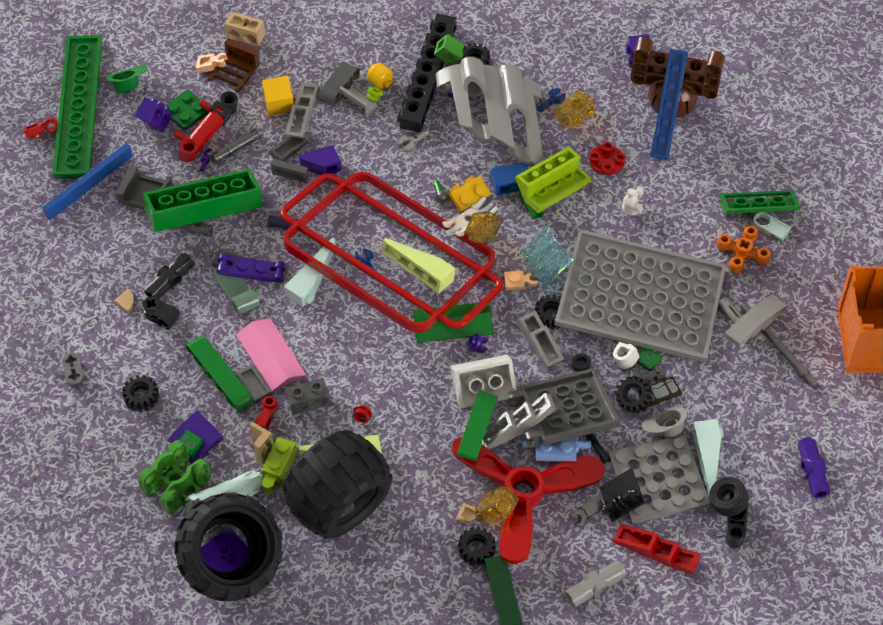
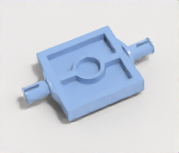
[522,437,591,461]

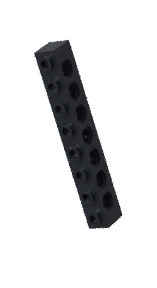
[397,14,457,132]

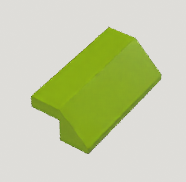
[515,147,591,213]

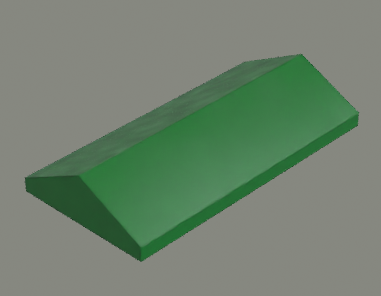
[720,190,800,214]
[413,303,493,343]

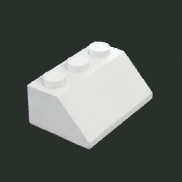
[451,354,517,409]

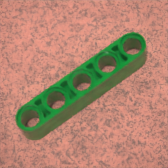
[185,335,254,413]

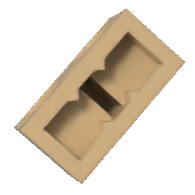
[225,12,265,47]

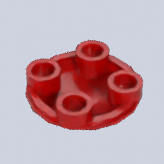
[589,142,626,175]

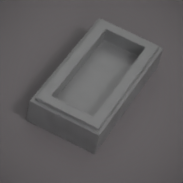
[236,364,272,404]

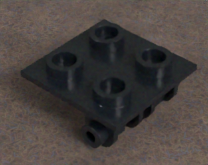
[600,468,645,522]

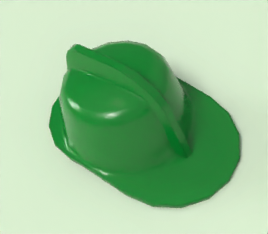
[106,65,148,94]

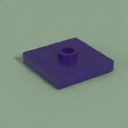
[201,526,248,572]

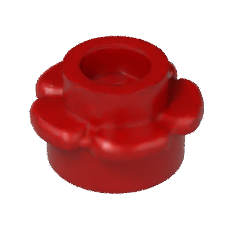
[353,405,372,423]

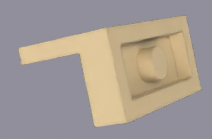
[250,422,274,466]

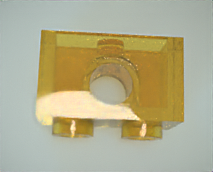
[555,88,596,130]
[464,211,503,243]
[473,486,519,524]

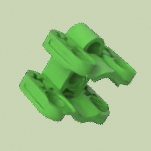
[138,440,211,515]

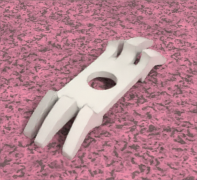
[442,197,498,236]

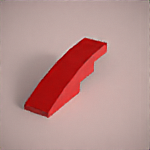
[613,524,701,574]

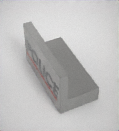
[339,86,378,118]

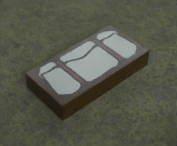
[637,377,682,408]

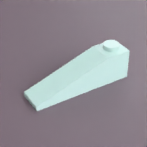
[284,237,336,307]
[692,419,724,501]

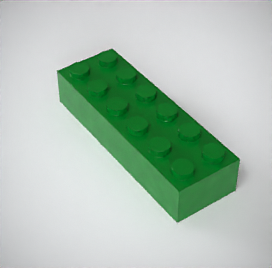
[143,169,262,232]

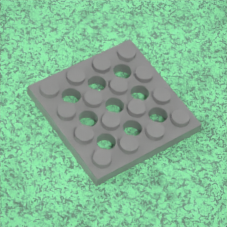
[608,434,710,524]

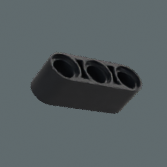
[725,493,748,548]

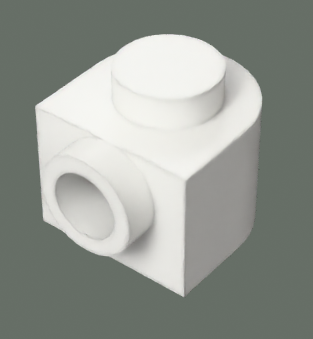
[613,342,640,369]

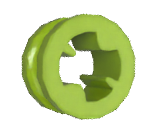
[366,86,383,102]

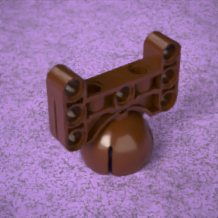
[630,37,725,118]

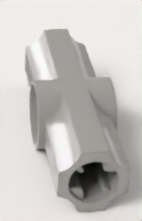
[565,560,627,608]

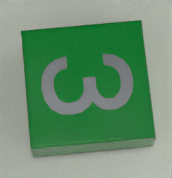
[636,348,662,371]
[180,430,204,457]

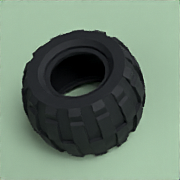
[282,430,393,539]
[174,493,283,601]

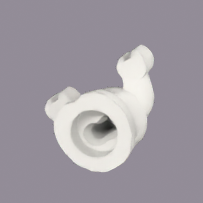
[622,186,643,215]

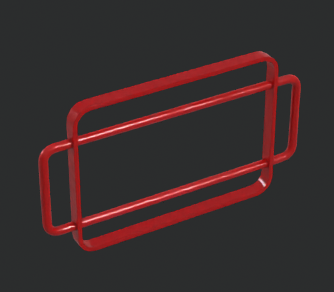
[280,172,503,333]

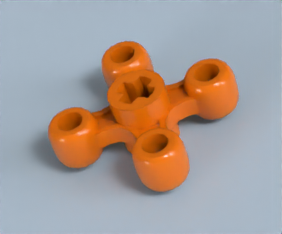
[716,226,771,274]

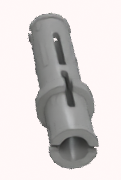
[718,297,763,346]

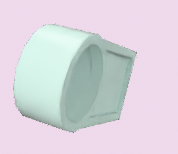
[753,212,791,241]

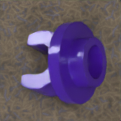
[468,333,488,353]

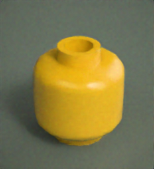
[367,63,393,89]

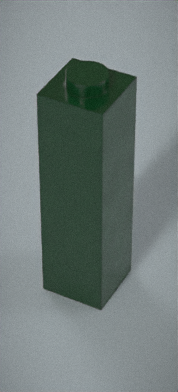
[484,556,522,625]

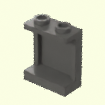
[116,165,174,210]

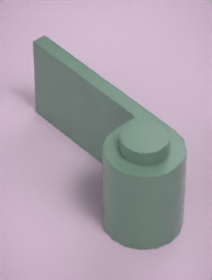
[212,265,261,316]

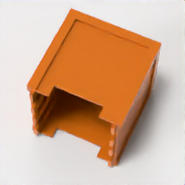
[837,265,883,373]

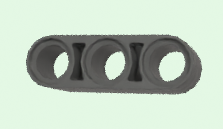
[318,62,360,107]

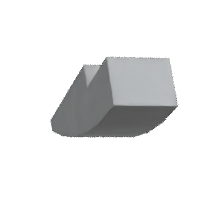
[516,310,564,368]

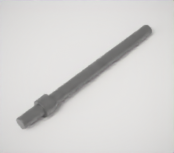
[740,302,819,389]

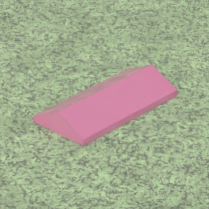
[236,318,306,392]

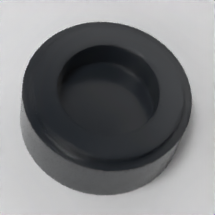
[571,354,591,372]

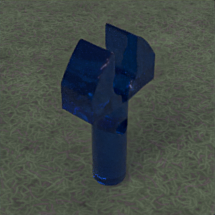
[537,88,566,112]
[354,248,375,279]

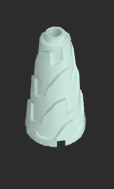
[185,471,263,533]

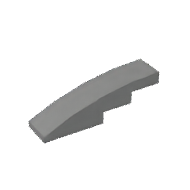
[285,82,319,139]
[724,295,787,348]
[482,392,556,450]

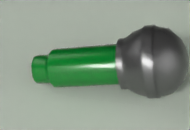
[434,180,448,203]

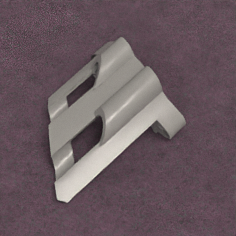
[436,57,544,165]

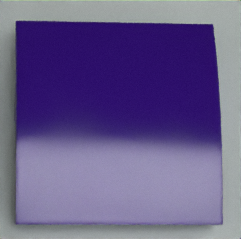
[168,410,224,465]

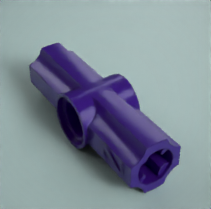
[797,437,830,498]

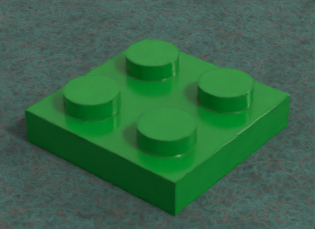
[166,89,209,131]

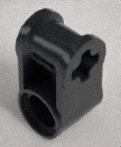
[143,296,180,330]

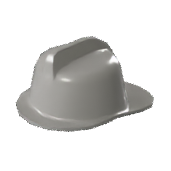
[642,406,687,438]

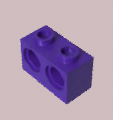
[134,97,174,132]

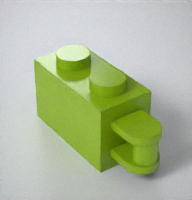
[262,437,298,494]

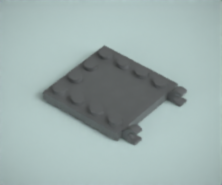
[508,368,620,448]

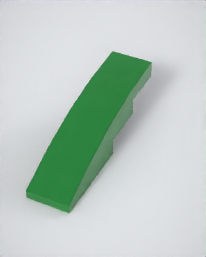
[457,390,498,461]

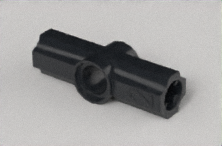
[144,253,195,299]

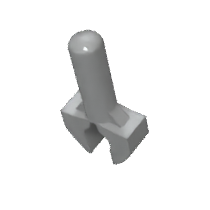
[398,129,429,152]

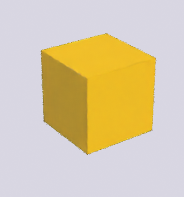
[262,76,294,116]

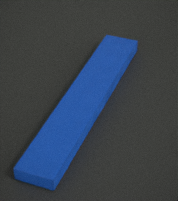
[650,49,689,160]
[43,143,133,220]

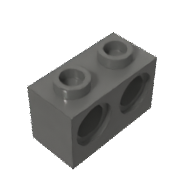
[285,378,330,416]

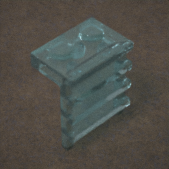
[520,225,574,286]

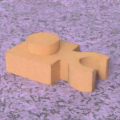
[196,53,228,73]
[504,271,538,291]

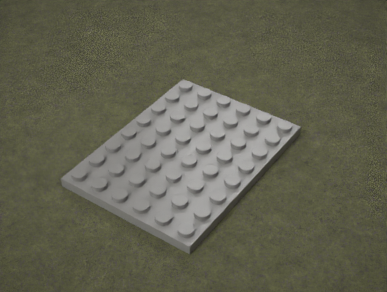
[554,229,726,363]

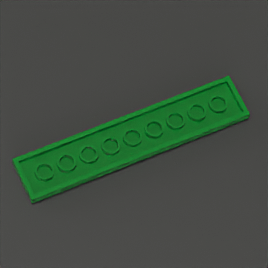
[52,35,103,179]

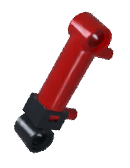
[173,91,238,162]

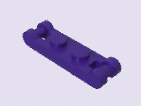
[216,253,286,282]

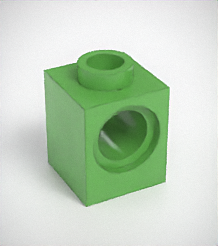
[434,34,464,65]

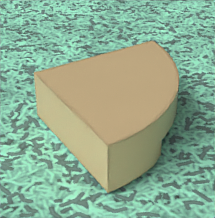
[115,288,134,314]
[455,502,482,523]

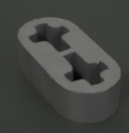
[62,353,84,388]

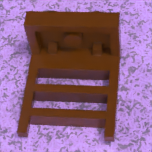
[208,38,260,93]

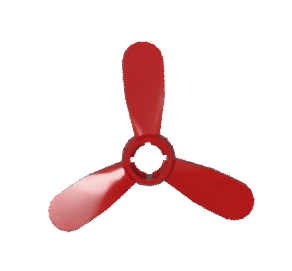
[452,437,605,564]

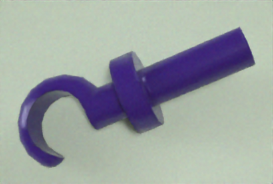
[200,148,212,172]

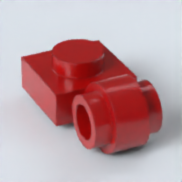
[23,117,58,139]
[256,396,278,431]

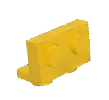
[448,175,491,213]

